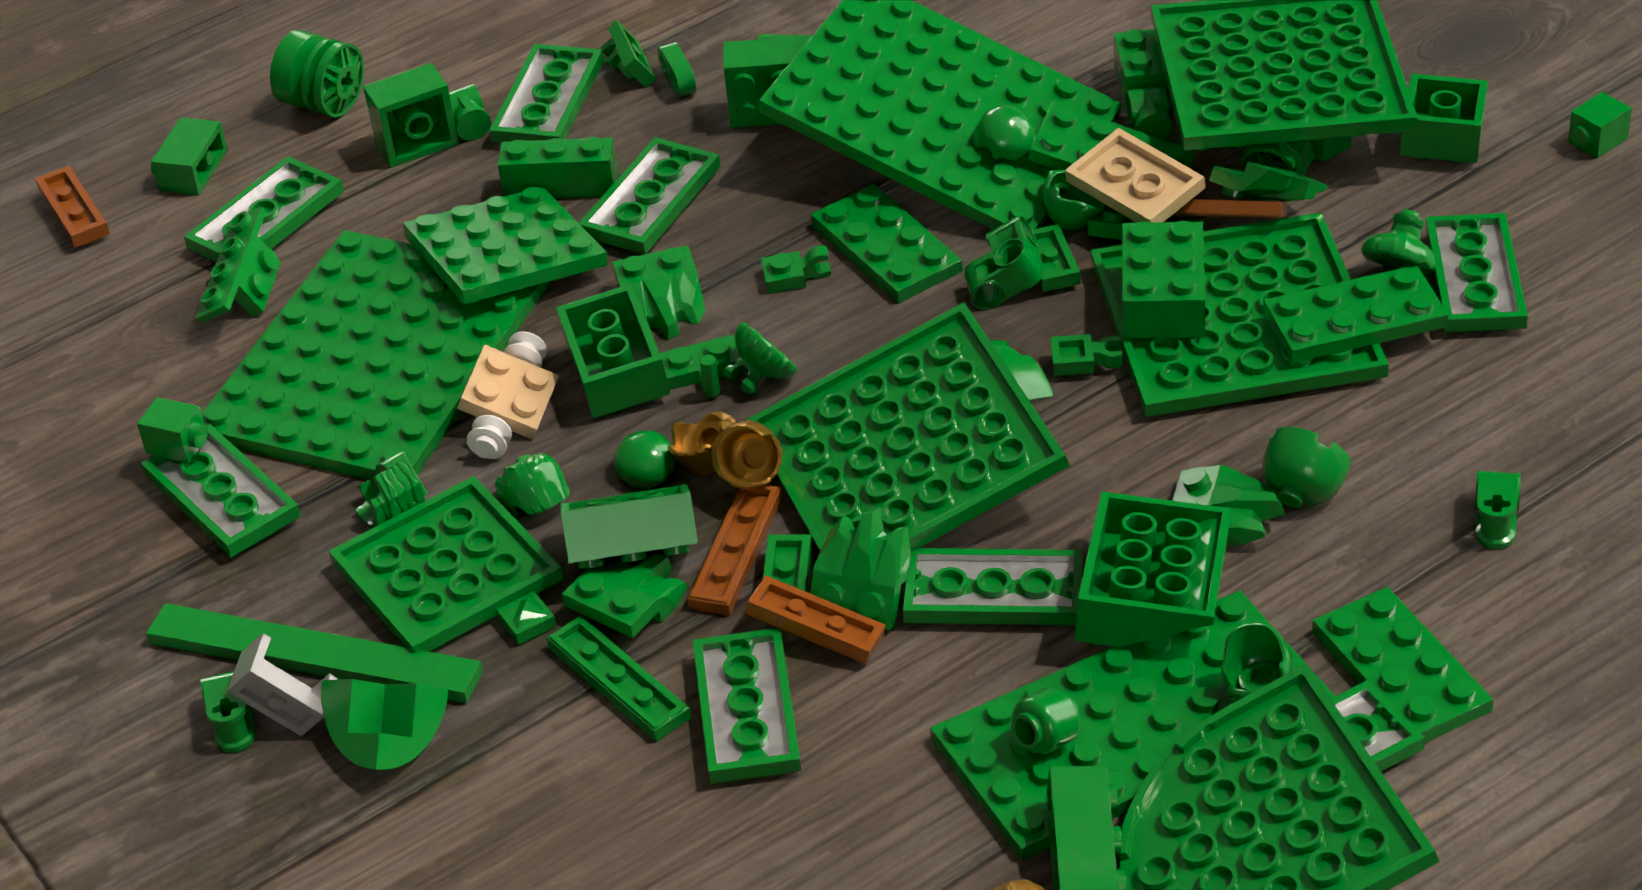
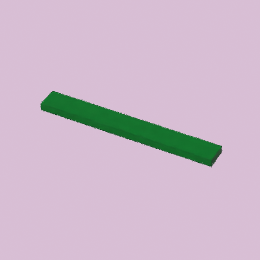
[146,603,483,703]

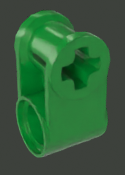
[1475,471,1521,549]
[200,671,256,753]

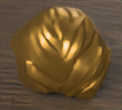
[668,411,736,476]

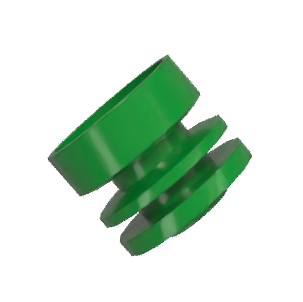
[269,29,365,118]

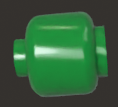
[1011,687,1080,755]

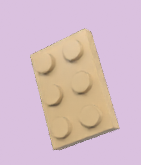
[1065,128,1205,223]

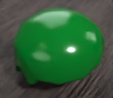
[973,105,1036,160]
[614,430,676,490]

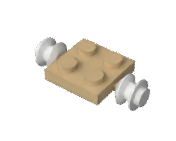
[457,331,559,459]

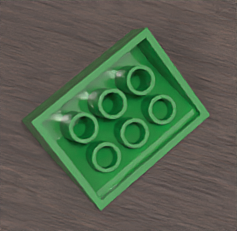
[1074,491,1232,647]

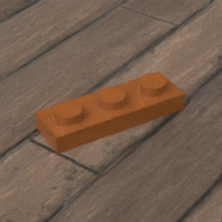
[35,165,110,248]
[745,575,886,664]

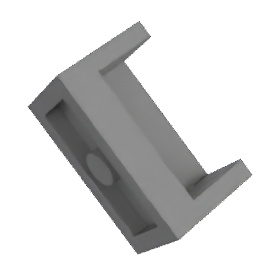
[227,633,337,736]

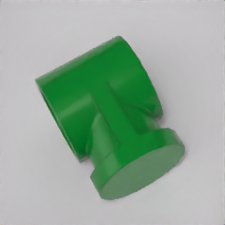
[449,84,491,140]
[1125,85,1172,140]

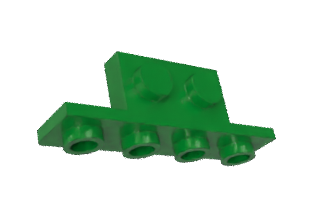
[196,206,281,323]

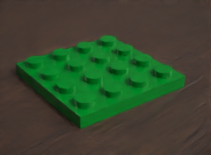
[403,187,608,304]
[329,476,564,653]

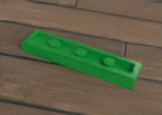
[546,616,691,742]

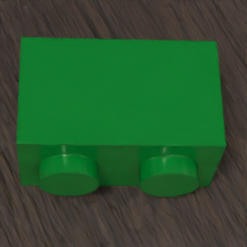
[151,117,228,195]

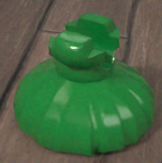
[1361,209,1436,274]
[723,322,798,396]

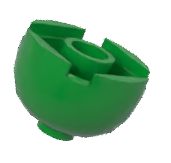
[1262,427,1352,508]

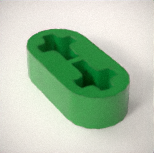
[657,42,697,97]

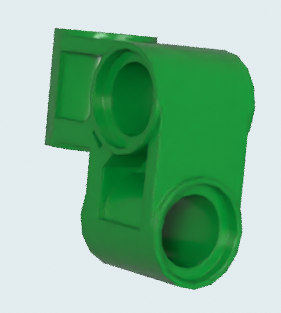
[964,214,1044,310]

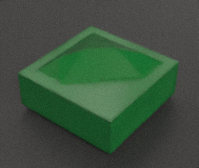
[496,591,557,645]

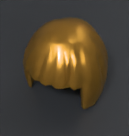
[711,420,783,490]

